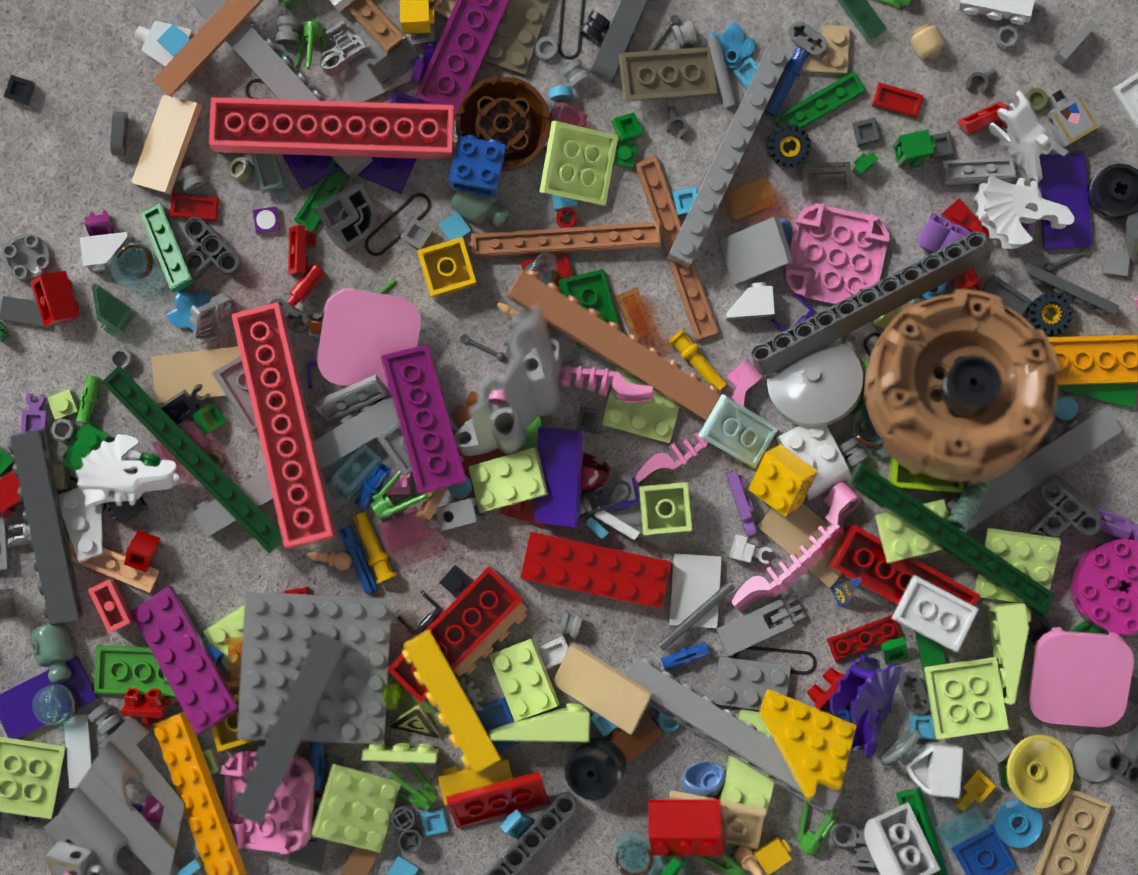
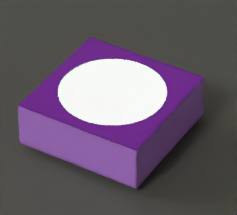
[253,206,280,234]

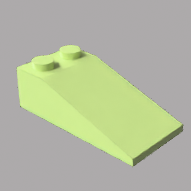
[987,602,1031,704]
[489,703,589,742]
[718,708,774,816]

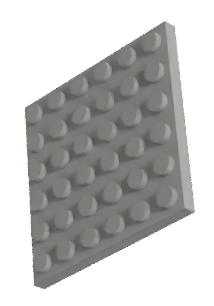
[237,592,392,744]

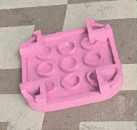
[784,204,889,305]
[317,288,421,391]
[1026,627,1134,727]
[220,750,315,854]

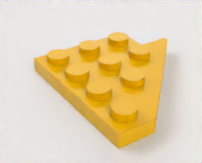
[759,689,857,800]

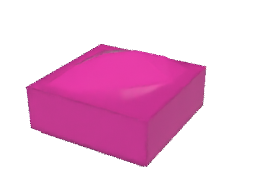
[145,796,164,822]

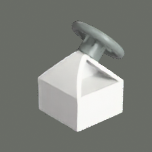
[881,730,963,798]

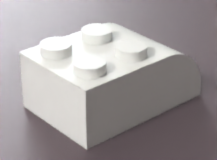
[776,426,851,501]
[864,802,940,875]

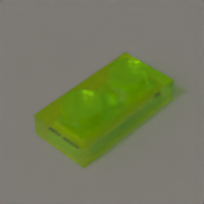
[383,681,404,709]

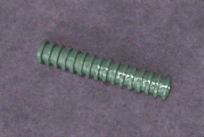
[948,478,995,531]

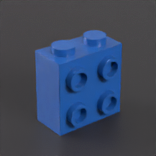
[449,135,506,198]

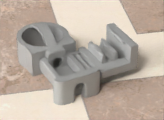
[319,21,368,76]
[189,293,235,345]
[830,822,875,868]

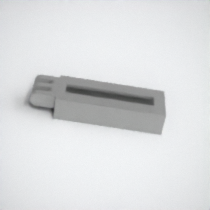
[715,595,806,656]

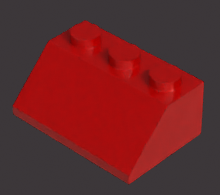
[648,799,727,856]

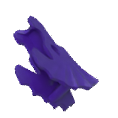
[830,654,906,759]

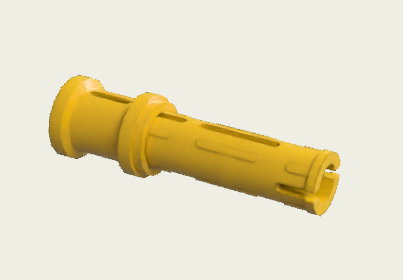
[667,328,727,390]
[352,511,397,584]

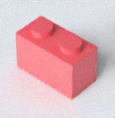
[88,579,135,633]

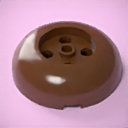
[456,76,551,171]

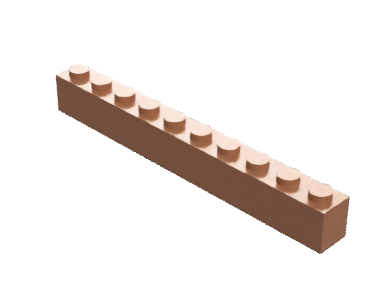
[505,270,721,423]

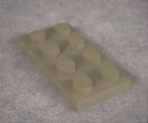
[483,0,551,76]
[618,47,717,102]

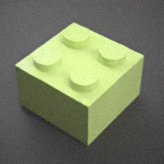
[638,482,692,535]

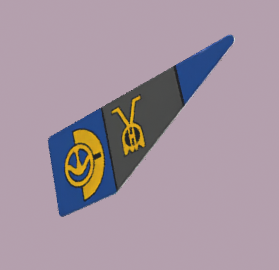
[830,577,861,606]

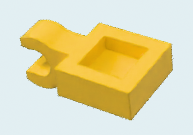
[953,769,996,811]

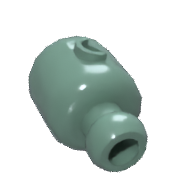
[451,190,511,228]
[31,623,75,684]

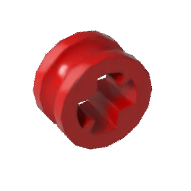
[556,207,577,228]

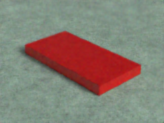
[446,772,550,828]

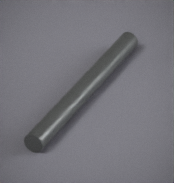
[657,581,735,651]

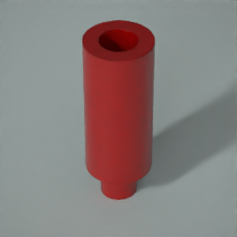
[287,264,326,308]

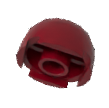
[581,452,611,494]

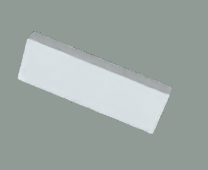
[64,714,93,789]

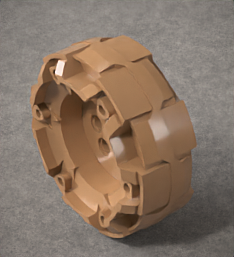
[863,289,1060,484]

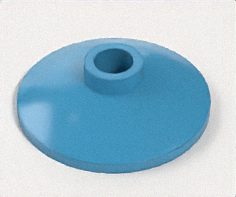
[994,799,1043,848]

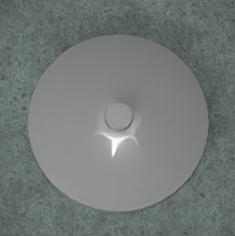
[767,340,864,427]

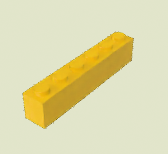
[402,629,500,773]

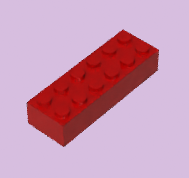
[827,525,981,607]
[520,531,671,609]
[387,565,523,703]

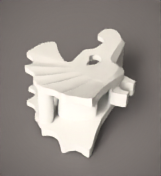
[989,91,1069,183]
[973,176,1074,249]
[76,434,180,508]

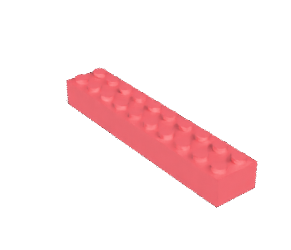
[209,97,455,160]
[231,302,337,550]

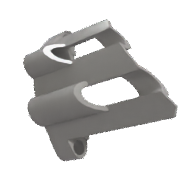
[454,305,563,456]
[43,716,184,875]

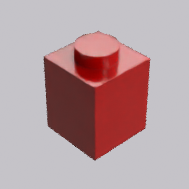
[124,530,161,573]

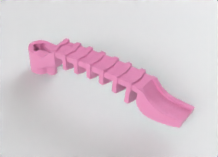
[635,359,763,483]
[488,365,655,406]
[731,482,861,612]

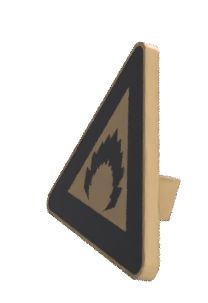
[389,706,441,739]

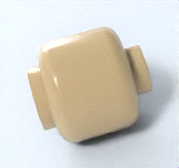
[910,23,946,61]

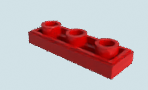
[826,614,902,661]

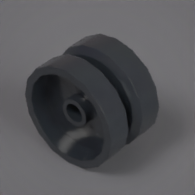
[1088,163,1138,220]
[941,355,1002,417]
[564,737,626,801]

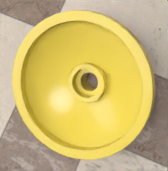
[1007,735,1074,808]

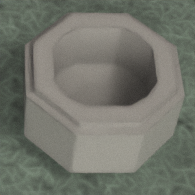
[994,25,1019,50]
[109,348,133,371]
[51,418,77,442]

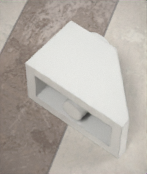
[80,232,132,272]
[725,282,775,320]

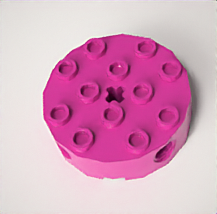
[1070,539,1138,635]

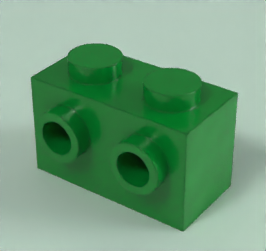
[893,129,936,168]
[62,424,114,473]

